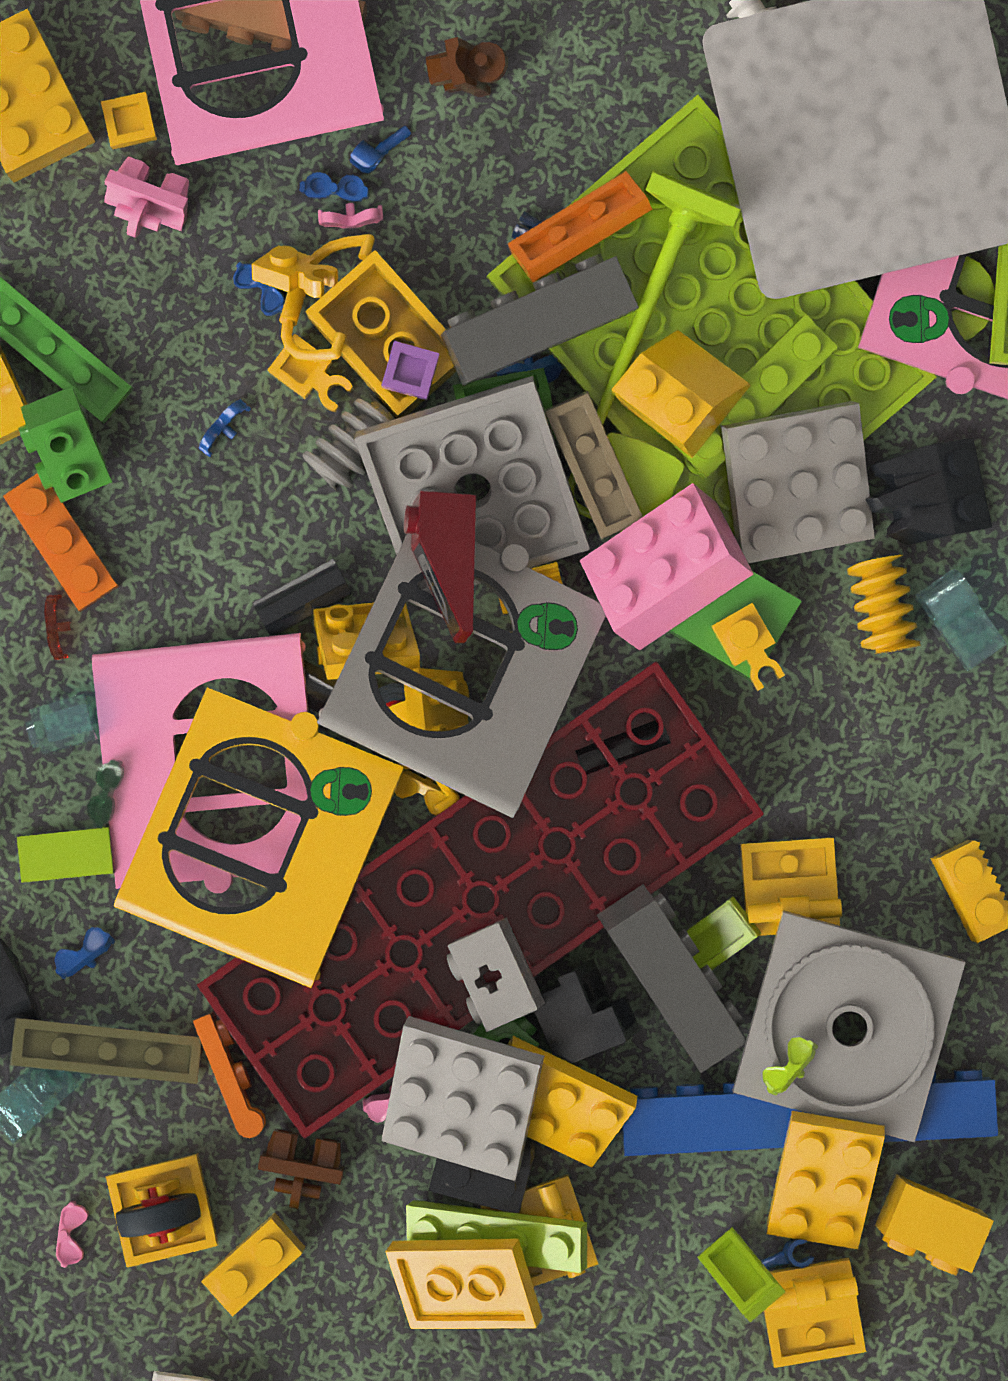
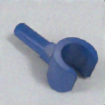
[350,126,411,173]
[761,1239,814,1270]

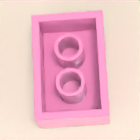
[580,483,753,651]

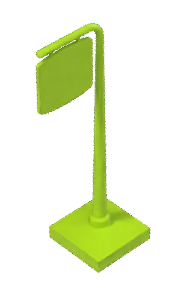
[568,169,741,532]

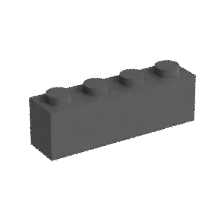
[441,254,639,386]
[596,884,746,1073]

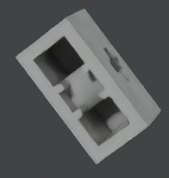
[447,917,545,1032]

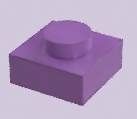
[381,341,440,400]

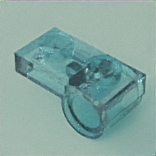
[914,568,1007,671]
[0,1068,85,1144]

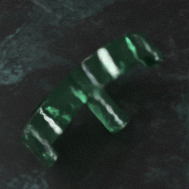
[87,759,124,829]

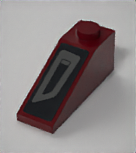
[404,491,476,643]

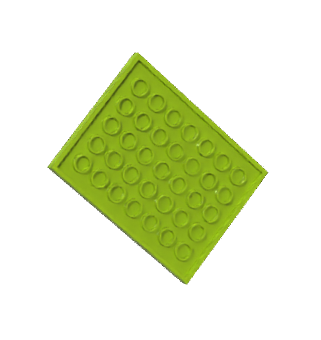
[486,95,937,537]

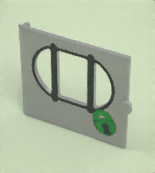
[317,534,606,818]

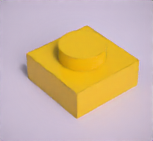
[101,92,157,149]

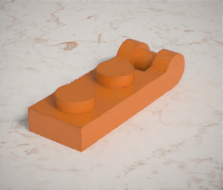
[193,1011,266,1138]

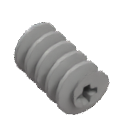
[303,394,396,492]

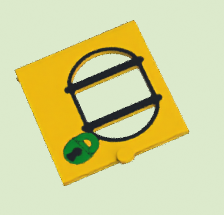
[114,687,405,988]

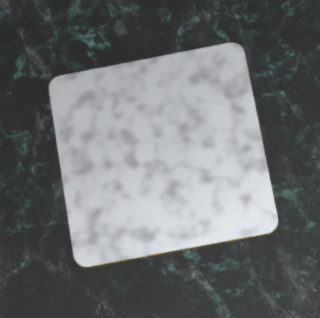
[703,0,1008,299]

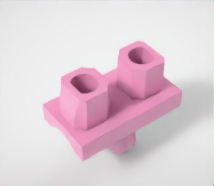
[104,157,189,238]

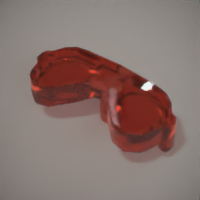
[44,594,71,660]

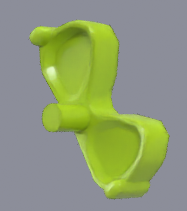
[763,1037,818,1096]

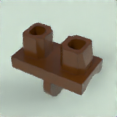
[426,37,508,97]
[258,1129,345,1209]

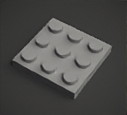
[721,401,875,564]
[381,1016,544,1181]

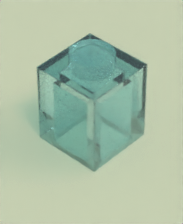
[26,694,100,755]

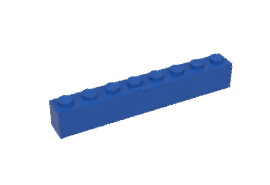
[622,1069,998,1156]

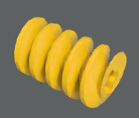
[847,555,921,654]

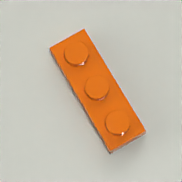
[507,171,652,282]
[3,473,119,612]

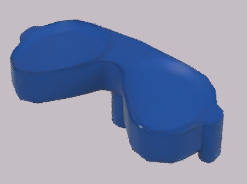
[233,262,285,316]
[199,399,251,457]
[55,927,115,979]

